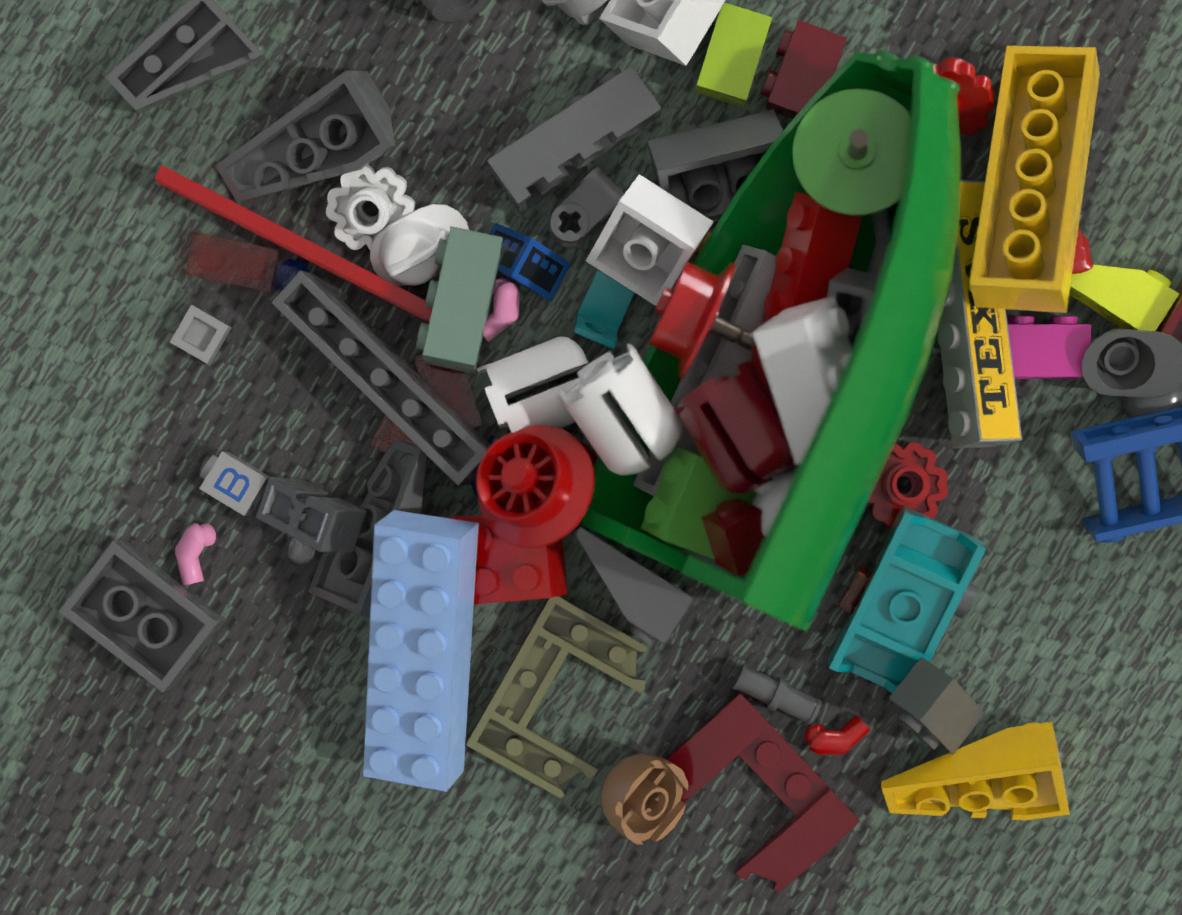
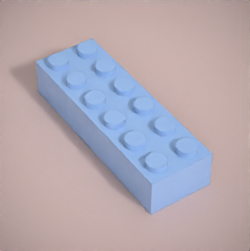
[363,510,478,792]

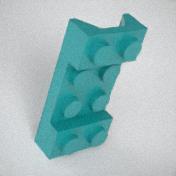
[828,506,986,693]

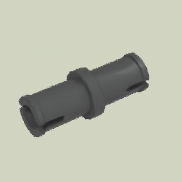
[731,663,822,725]

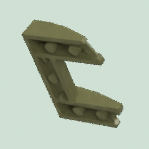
[466,596,647,799]

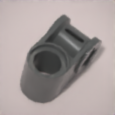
[549,167,625,248]

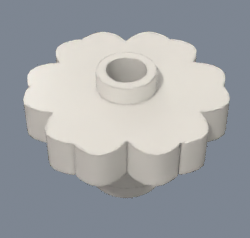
[326,165,415,250]

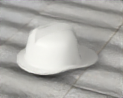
[370,204,469,286]

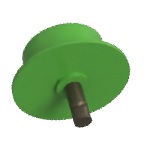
[793,89,912,216]

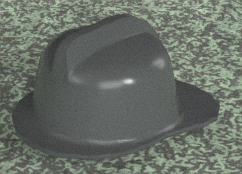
[1081,328,1182,398]

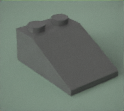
[575,525,694,645]

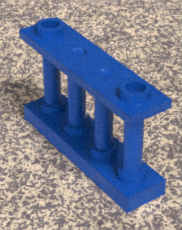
[1071,406,1182,543]

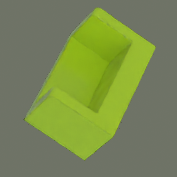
[695,2,772,108]

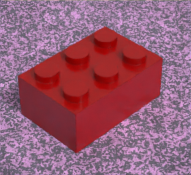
[449,514,568,605]

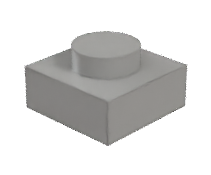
[170,305,232,365]

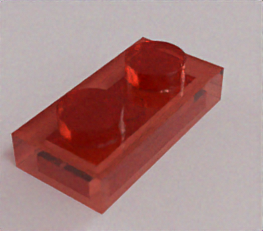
[185,232,281,293]

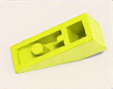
[1069,265,1179,331]

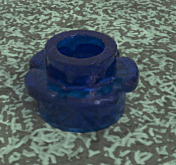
[273,259,312,292]

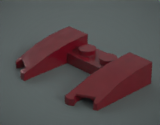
[666,691,860,892]

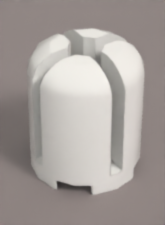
[476,337,589,433]
[557,344,683,476]

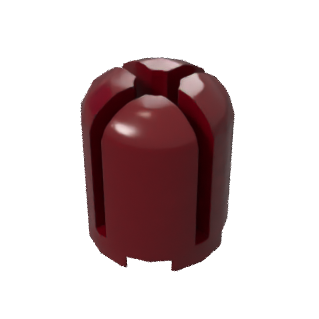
[673,361,795,493]

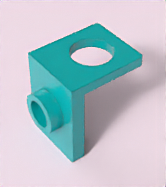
[574,269,635,349]

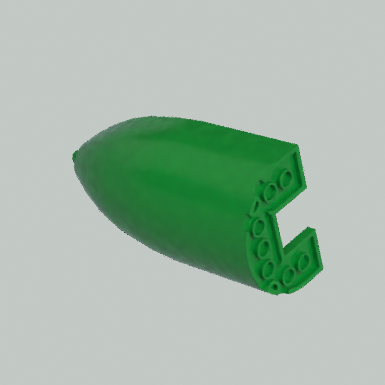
[579,50,961,632]

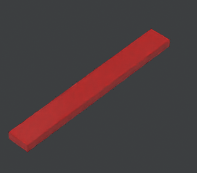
[154,165,433,323]

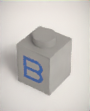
[199,451,270,516]

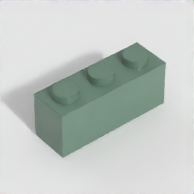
[416,226,503,374]

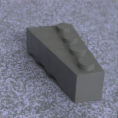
[487,66,662,215]

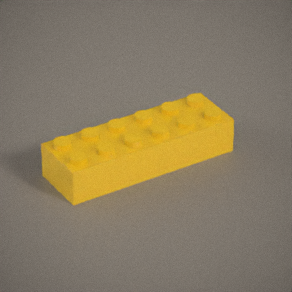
[969,46,1100,313]

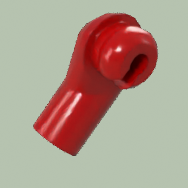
[804,714,871,755]

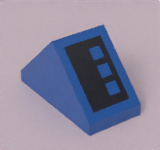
[489,223,571,302]

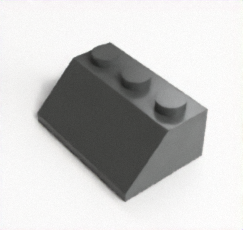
[647,109,783,229]

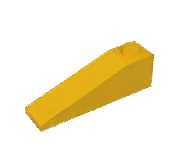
[881,721,1070,820]

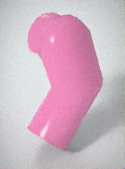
[483,277,521,342]

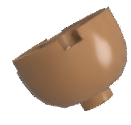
[600,753,688,845]

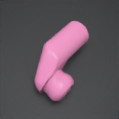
[175,523,216,586]

